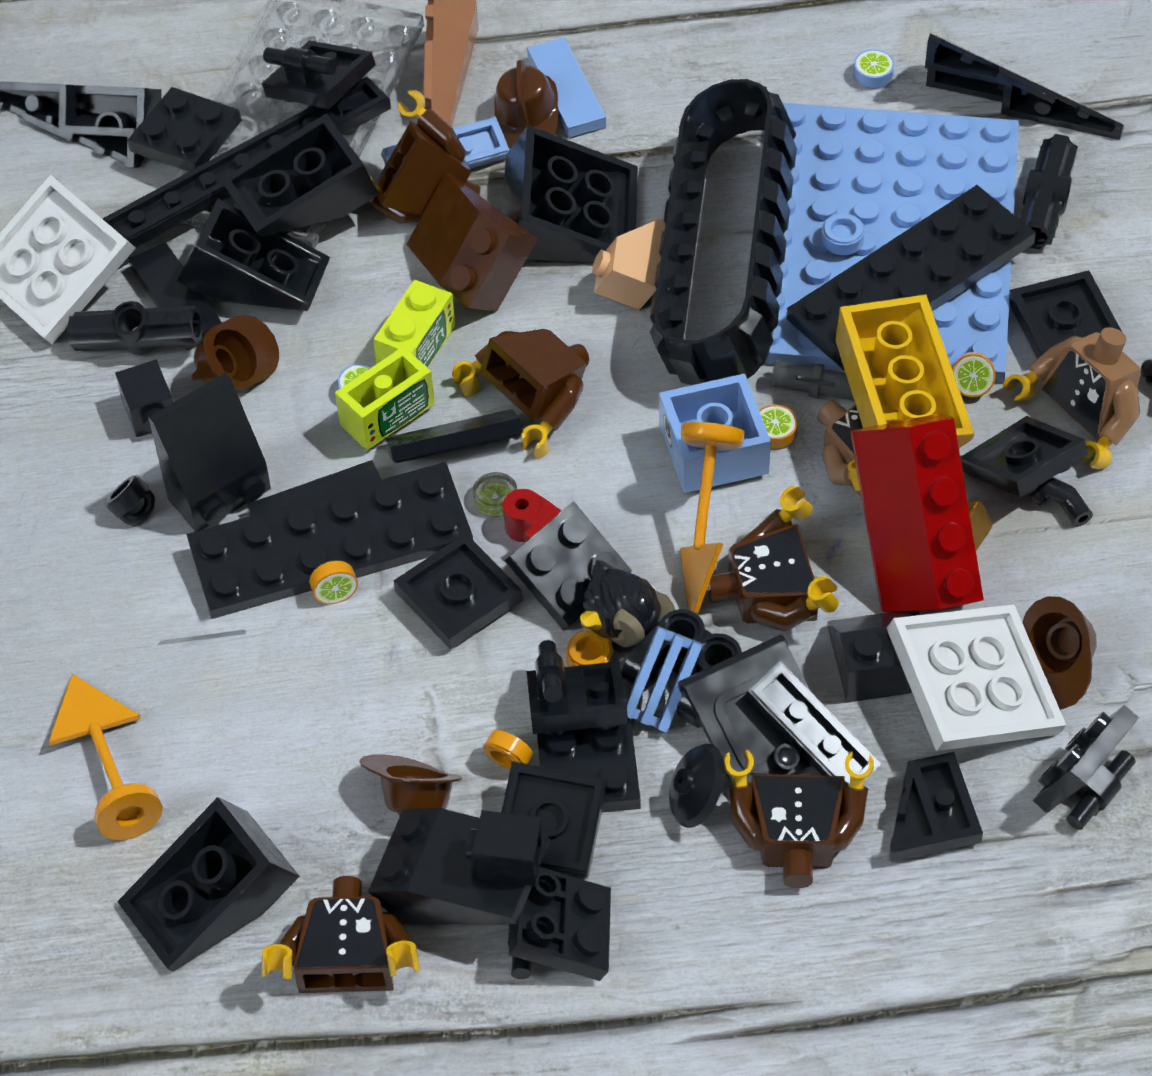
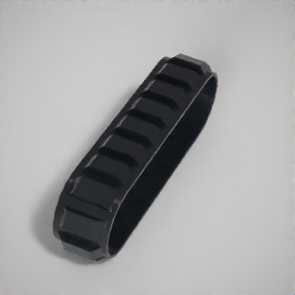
[650,79,797,385]

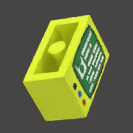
[373,279,455,368]
[335,346,435,450]

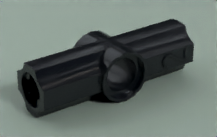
[1020,134,1078,249]
[67,301,203,355]

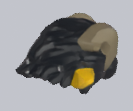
[580,560,675,652]

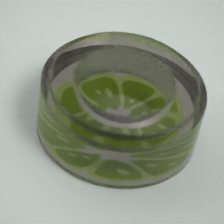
[473,472,517,517]

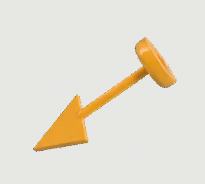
[680,422,745,615]
[49,674,163,840]

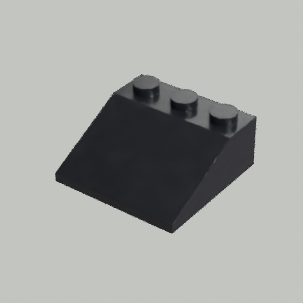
[502,125,638,263]

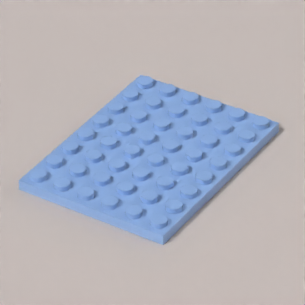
[764,103,1019,383]

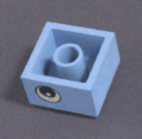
[659,374,771,493]

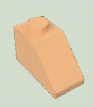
[592,219,666,310]

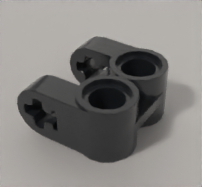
[621,609,742,728]

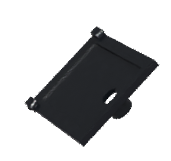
[677,635,812,784]

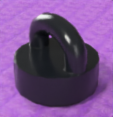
[106,475,155,526]

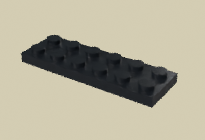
[786,185,1036,370]
[186,462,473,619]

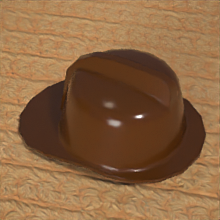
[494,60,559,149]
[191,315,279,391]
[1022,596,1097,710]
[359,754,463,816]

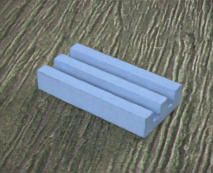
[626,626,703,733]

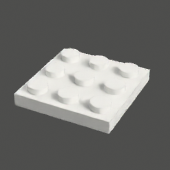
[0,175,135,344]
[886,605,1066,751]

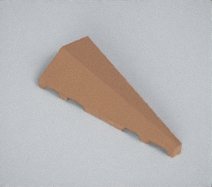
[423,0,478,127]

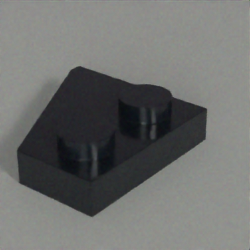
[889,752,983,862]

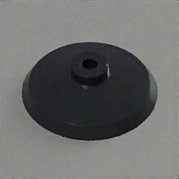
[669,743,724,828]

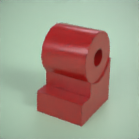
[502,489,562,543]

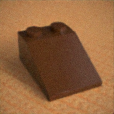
[406,173,538,311]

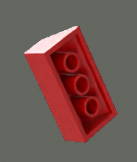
[850,413,984,612]

